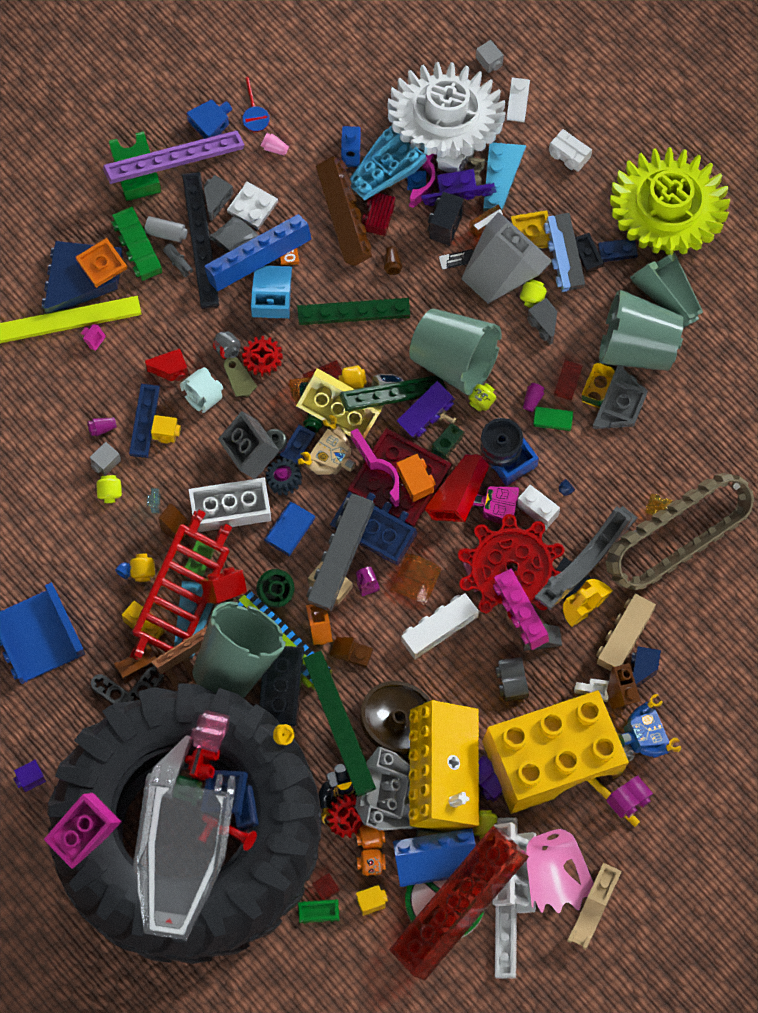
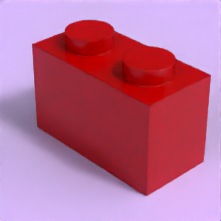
[201,567,247,603]

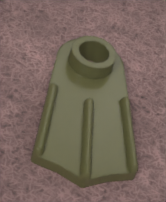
[224,357,257,397]

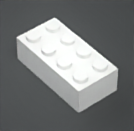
[189,477,271,532]

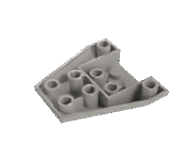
[461,212,552,304]
[355,747,419,830]

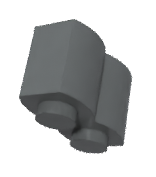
[495,657,529,702]

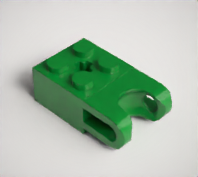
[109,131,161,202]

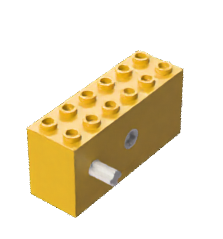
[408,700,479,832]

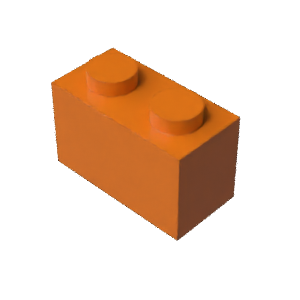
[396,454,436,502]

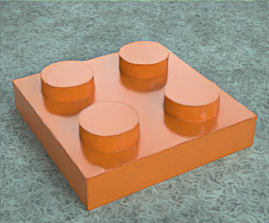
[75,238,127,288]

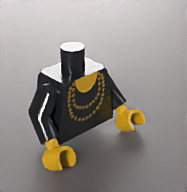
[318,764,357,824]

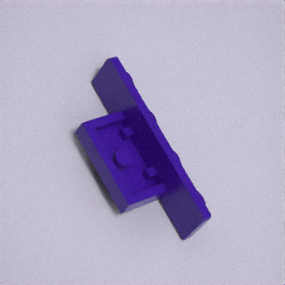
[422,169,497,206]

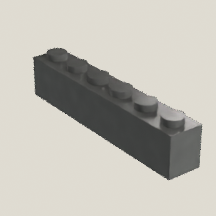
[306,493,375,612]

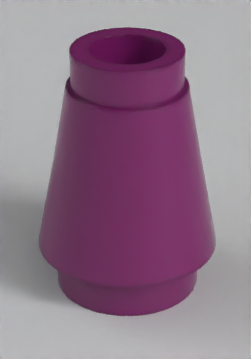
[522,383,545,412]
[87,417,117,437]

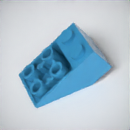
[251,266,292,318]

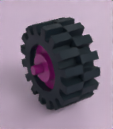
[266,458,302,495]

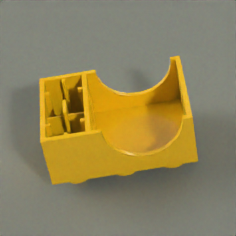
[482,690,629,814]

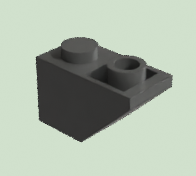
[527,298,558,345]

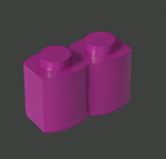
[606,776,653,819]

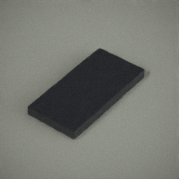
[259,646,304,726]

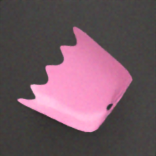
[526,829,594,913]

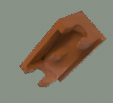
[114,644,156,684]

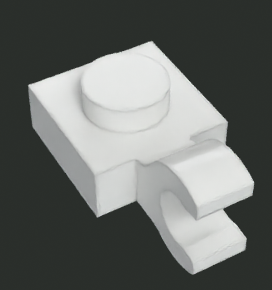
[574,679,609,702]

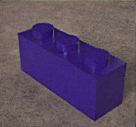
[397,381,455,438]

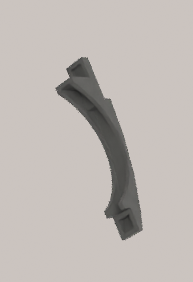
[535,506,638,610]

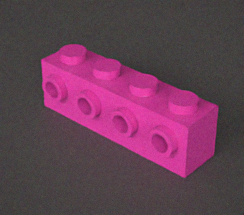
[493,568,549,650]

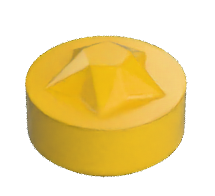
[273,724,294,745]

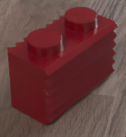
[362,193,395,236]

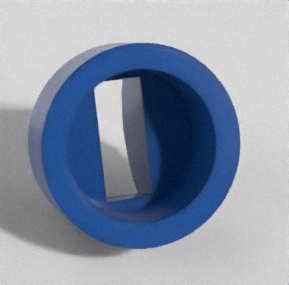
[115,562,130,579]

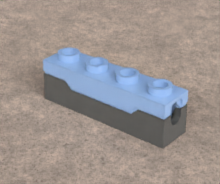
[544,213,585,292]

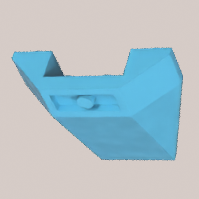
[350,125,427,200]

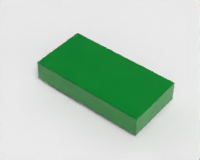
[533,407,573,431]
[298,899,340,923]

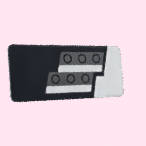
[439,249,474,269]

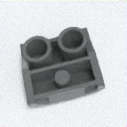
[209,216,259,253]

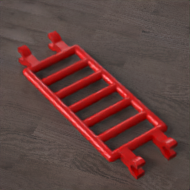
[129,509,232,674]

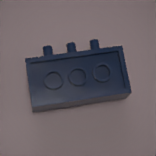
[330,492,417,566]

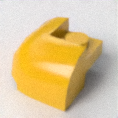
[563,579,613,627]

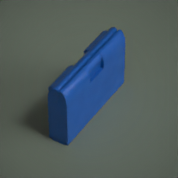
[264,502,315,556]

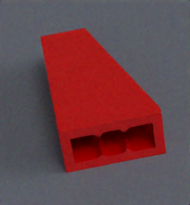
[425,454,489,522]

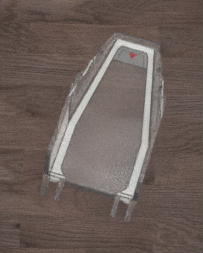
[133,765,235,940]

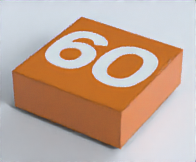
[280,248,300,266]

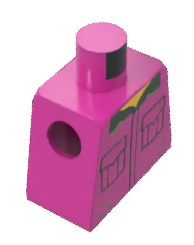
[473,486,519,525]

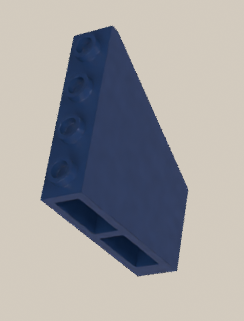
[42,241,123,314]

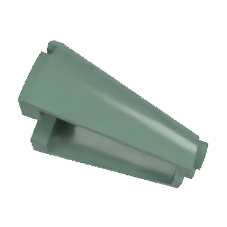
[630,253,703,328]

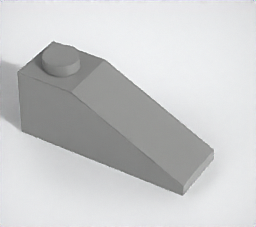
[145,735,192,799]

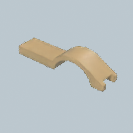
[567,863,622,950]

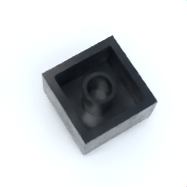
[427,192,464,246]

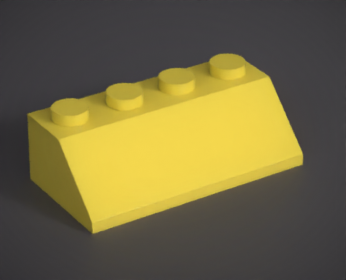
[296,368,383,439]

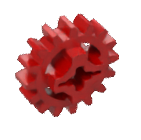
[242,336,283,377]
[326,794,363,838]

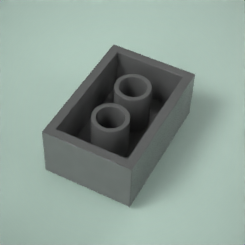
[218,411,279,479]

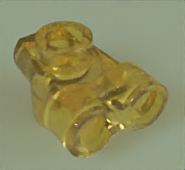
[645,493,673,515]

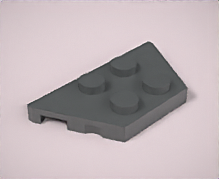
[593,366,648,429]

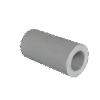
[144,216,188,243]

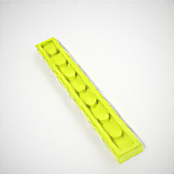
[0,296,142,343]

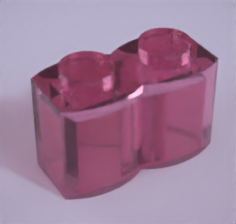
[191,710,230,753]

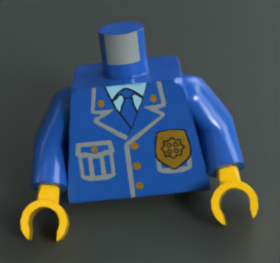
[619,694,681,758]

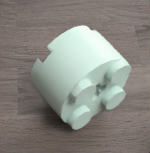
[180,367,223,413]

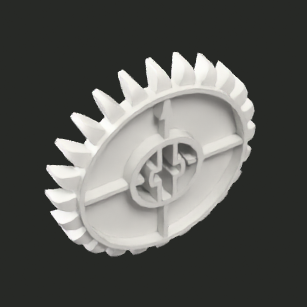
[387,62,506,158]

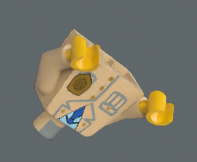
[297,415,356,475]

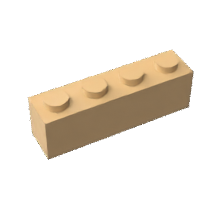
[596,594,656,671]

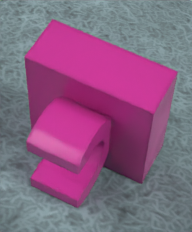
[81,324,106,351]

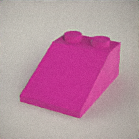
[44,793,121,869]

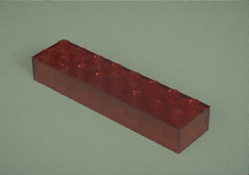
[389,826,530,980]

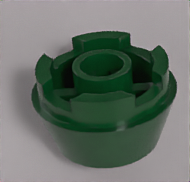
[256,569,295,608]

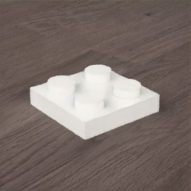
[227,182,278,230]

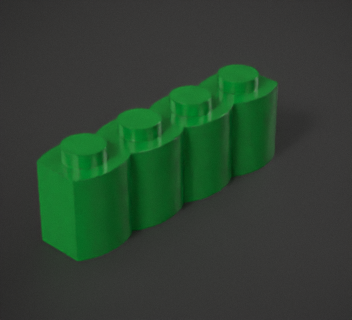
[111,207,163,281]

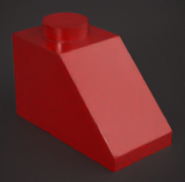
[145,349,189,381]

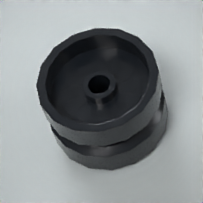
[480,418,523,467]

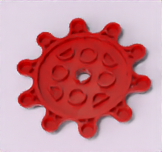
[458,514,565,620]

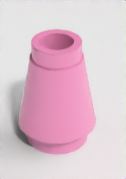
[261,133,289,156]

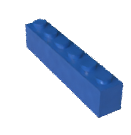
[204,214,312,291]

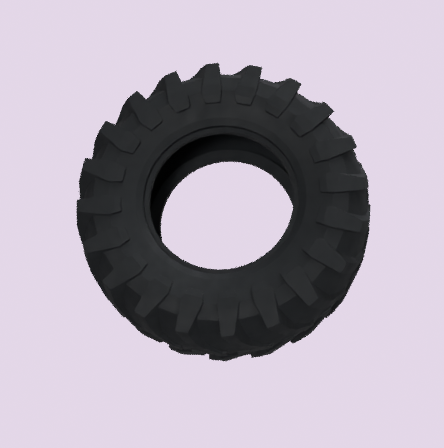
[47,684,321,964]

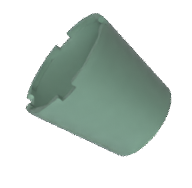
[599,290,684,371]
[409,308,502,395]
[192,602,285,698]

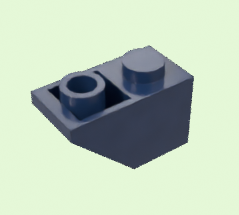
[631,646,661,687]

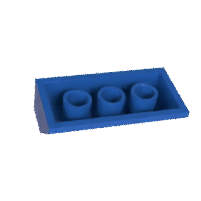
[393,828,480,887]

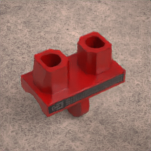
[184,740,220,783]

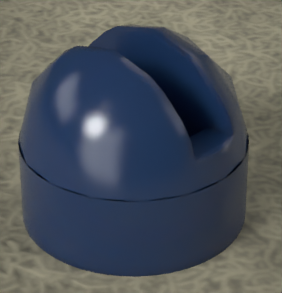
[558,479,575,496]

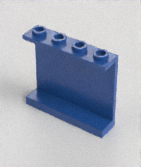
[0,582,85,684]

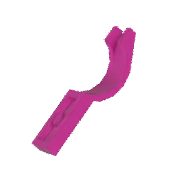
[409,154,436,208]
[351,428,399,507]

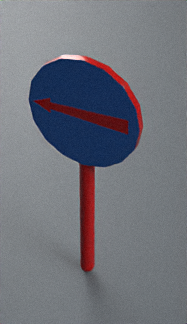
[243,76,269,132]

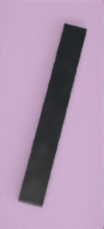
[182,172,220,309]

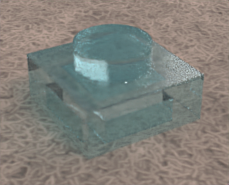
[147,488,160,513]

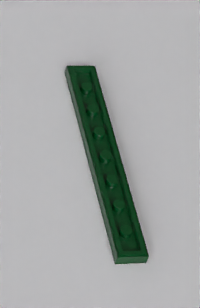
[303,650,377,797]

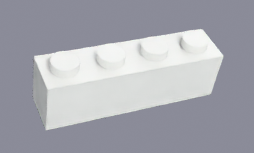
[401,593,479,660]

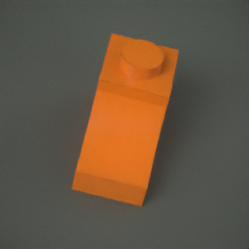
[306,605,333,645]

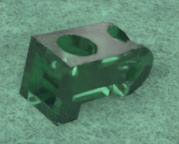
[431,423,465,460]

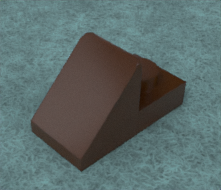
[330,637,373,668]

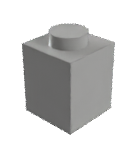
[476,40,504,73]
[90,442,121,476]

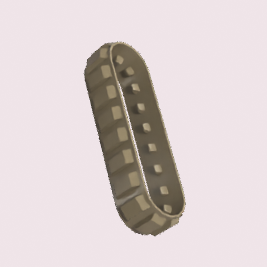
[606,473,754,590]

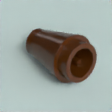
[384,246,402,275]

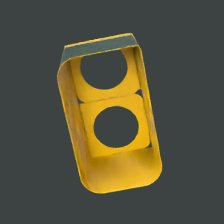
[582,363,614,408]

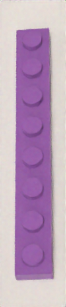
[103,131,244,184]

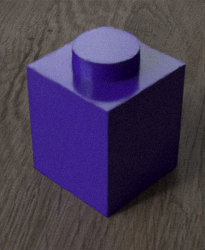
[13,760,46,792]

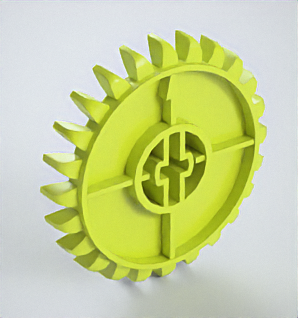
[610,147,730,255]

